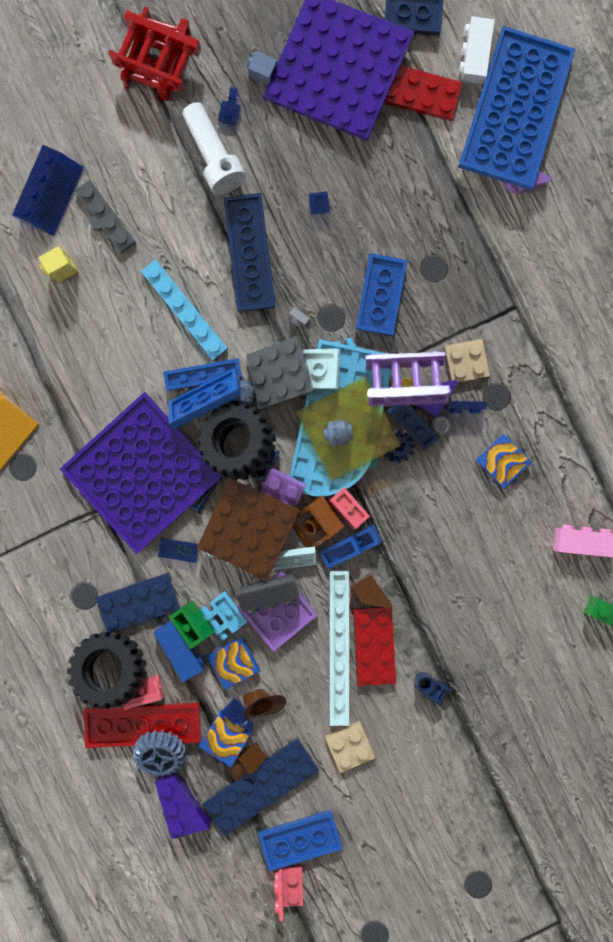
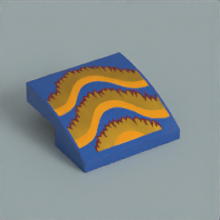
[476,434,532,489]
[207,637,261,690]
[198,710,253,767]

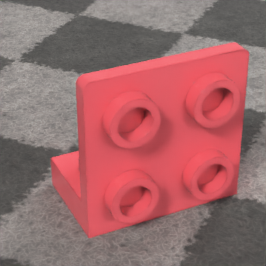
[274,864,303,921]

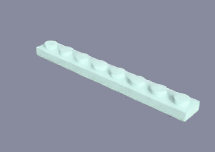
[330,571,349,726]

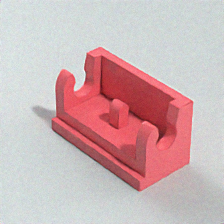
[327,487,370,530]
[123,675,165,710]

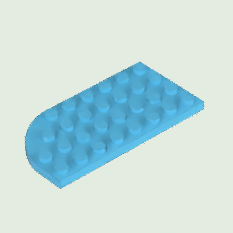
[290,339,392,496]

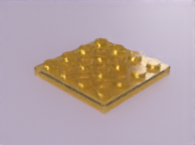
[296,376,401,481]

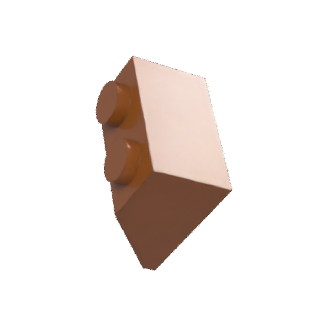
[292,495,345,548]

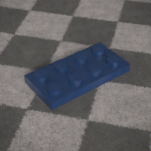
[95,572,181,632]

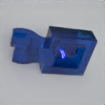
[218,87,241,126]
[221,698,253,732]

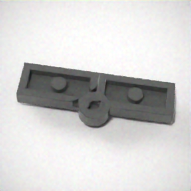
[75,180,136,254]

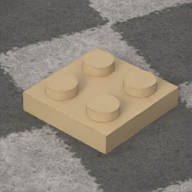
[444,339,490,383]
[325,721,375,773]

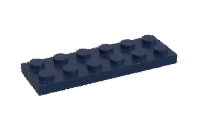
[223,193,276,312]
[203,737,319,836]

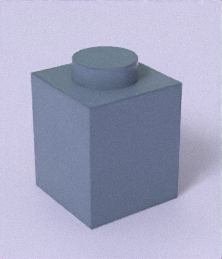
[247,51,277,85]

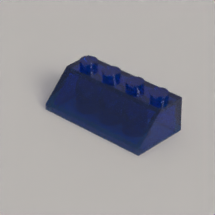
[12,145,84,237]

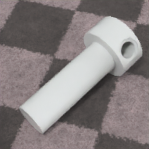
[182,102,247,195]

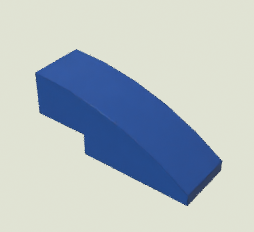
[319,524,382,569]

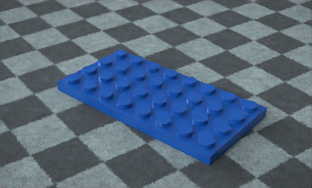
[458,26,575,191]

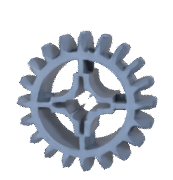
[133,730,186,778]

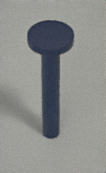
[191,483,217,514]

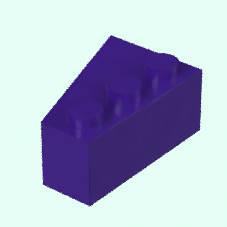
[155,772,211,840]

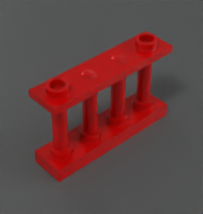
[120,6,191,101]
[108,10,201,92]

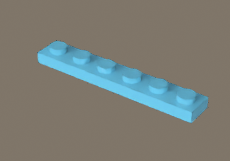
[141,259,228,361]

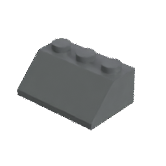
[235,573,300,614]

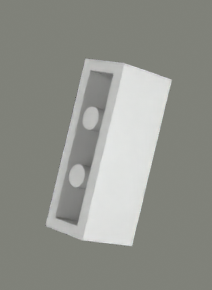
[458,16,495,85]

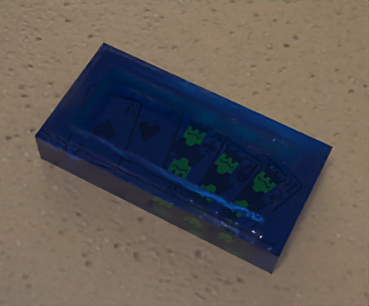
[158,538,198,563]

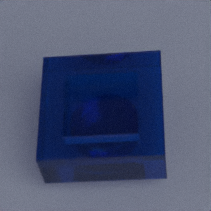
[308,191,330,215]

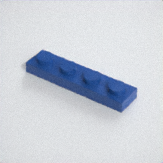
[163,358,242,391]

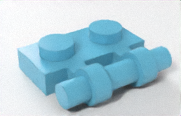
[200,590,248,641]

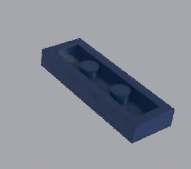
[388,405,439,451]

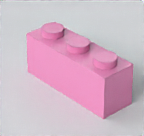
[553,525,613,557]

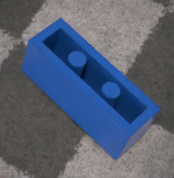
[153,621,205,682]

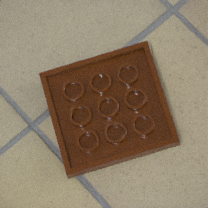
[197,478,300,581]

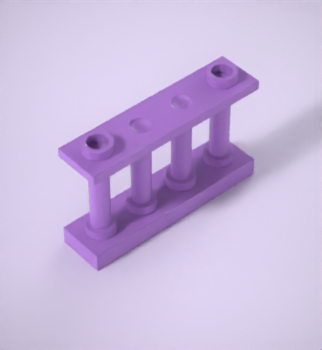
[366,351,450,407]

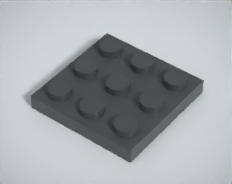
[246,336,314,410]

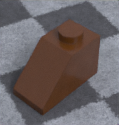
[351,573,393,609]

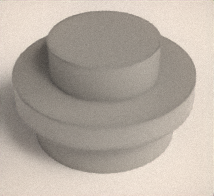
[431,416,451,435]

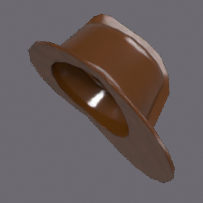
[243,689,287,718]

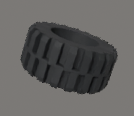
[198,402,276,480]
[67,632,147,709]

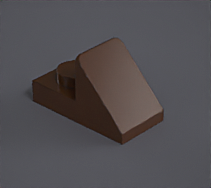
[225,742,267,782]

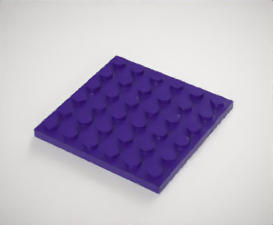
[263,0,414,141]
[60,392,222,554]

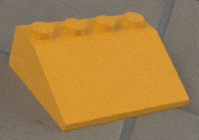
[0,392,39,471]

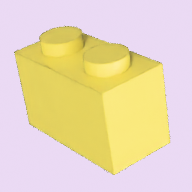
[38,246,78,283]

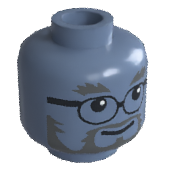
[231,380,255,406]
[324,420,353,447]

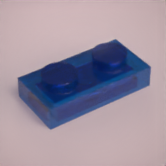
[445,401,487,414]

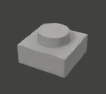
[289,307,310,327]

